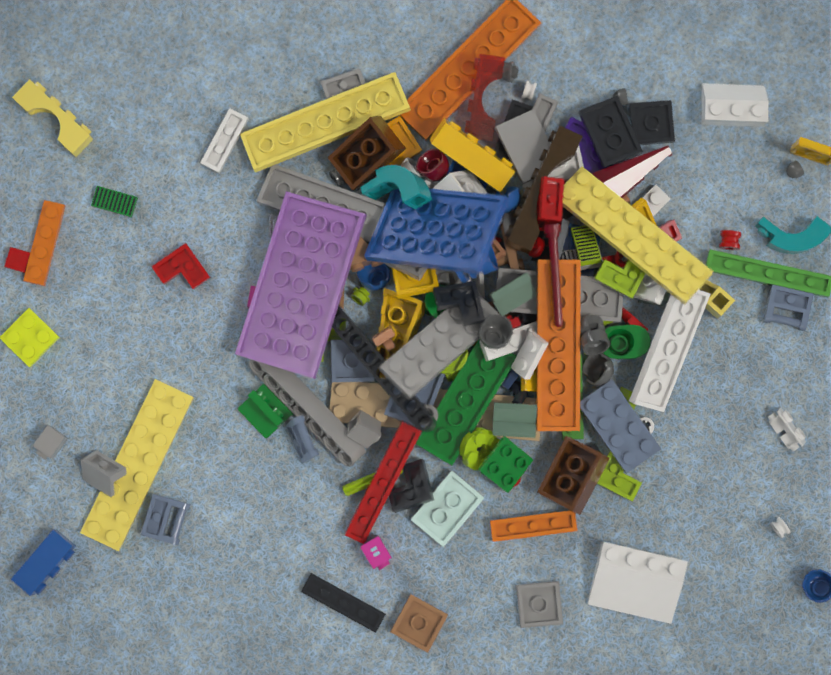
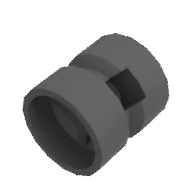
[580,315,610,355]

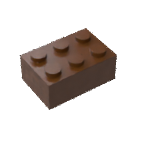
[327,116,406,190]
[537,435,610,515]

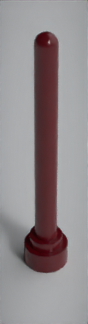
[544,224,563,327]

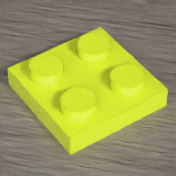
[0,308,60,368]

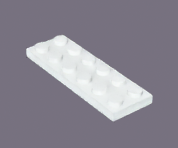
[629,290,710,412]

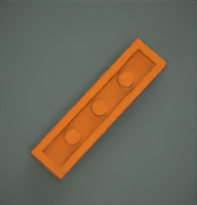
[23,200,66,286]
[490,510,577,542]

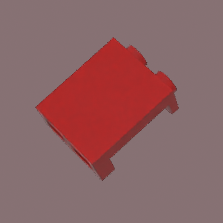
[530,176,564,231]

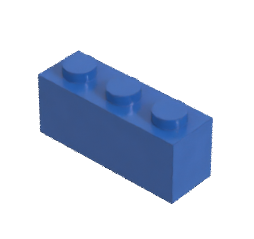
[11,529,76,596]

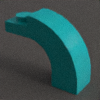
[361,165,432,209]
[755,216,831,254]

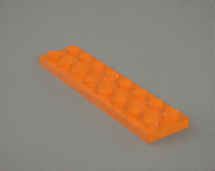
[399,0,542,141]
[536,260,581,431]

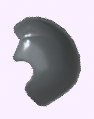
[479,314,513,350]
[582,353,614,386]

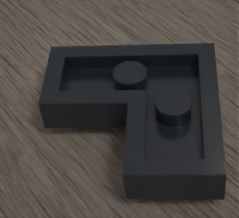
[433,281,485,326]
[389,459,434,513]

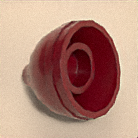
[416,149,449,181]

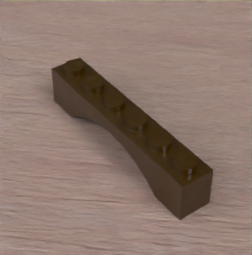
[504,126,583,254]

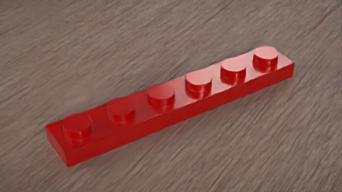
[344,420,422,544]

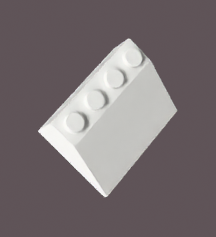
[588,542,688,624]

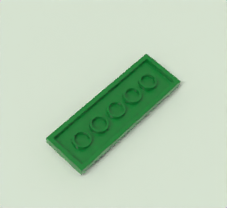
[416,339,517,466]

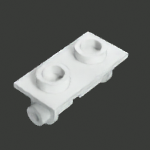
[768,408,806,452]

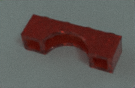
[464,53,505,141]

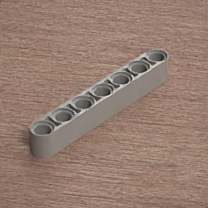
[249,359,366,467]

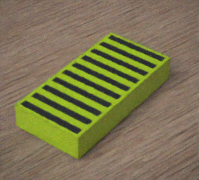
[571,225,601,266]

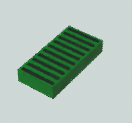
[91,186,138,218]

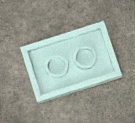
[411,471,484,547]

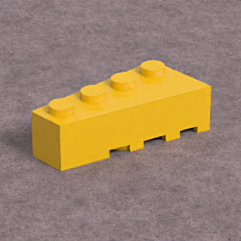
[430,118,515,192]
[377,288,425,379]

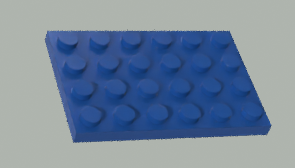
[364,189,508,274]

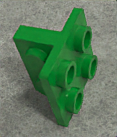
[238,384,293,439]
[479,436,533,493]

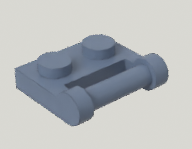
[763,285,814,331]
[286,415,320,464]
[141,494,191,545]

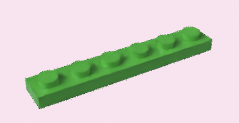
[706,249,831,298]

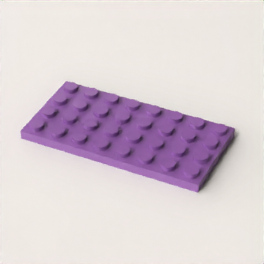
[235,191,366,379]

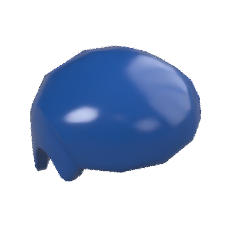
[495,186,520,213]
[357,263,391,291]
[802,569,831,603]

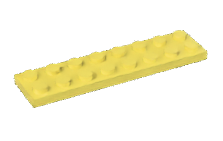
[240,72,411,173]
[563,167,713,305]
[80,379,194,551]

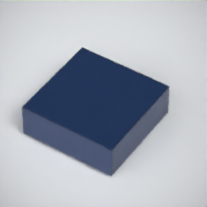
[501,369,519,390]

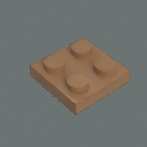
[390,594,448,653]

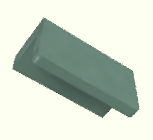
[488,272,537,316]
[493,403,537,438]

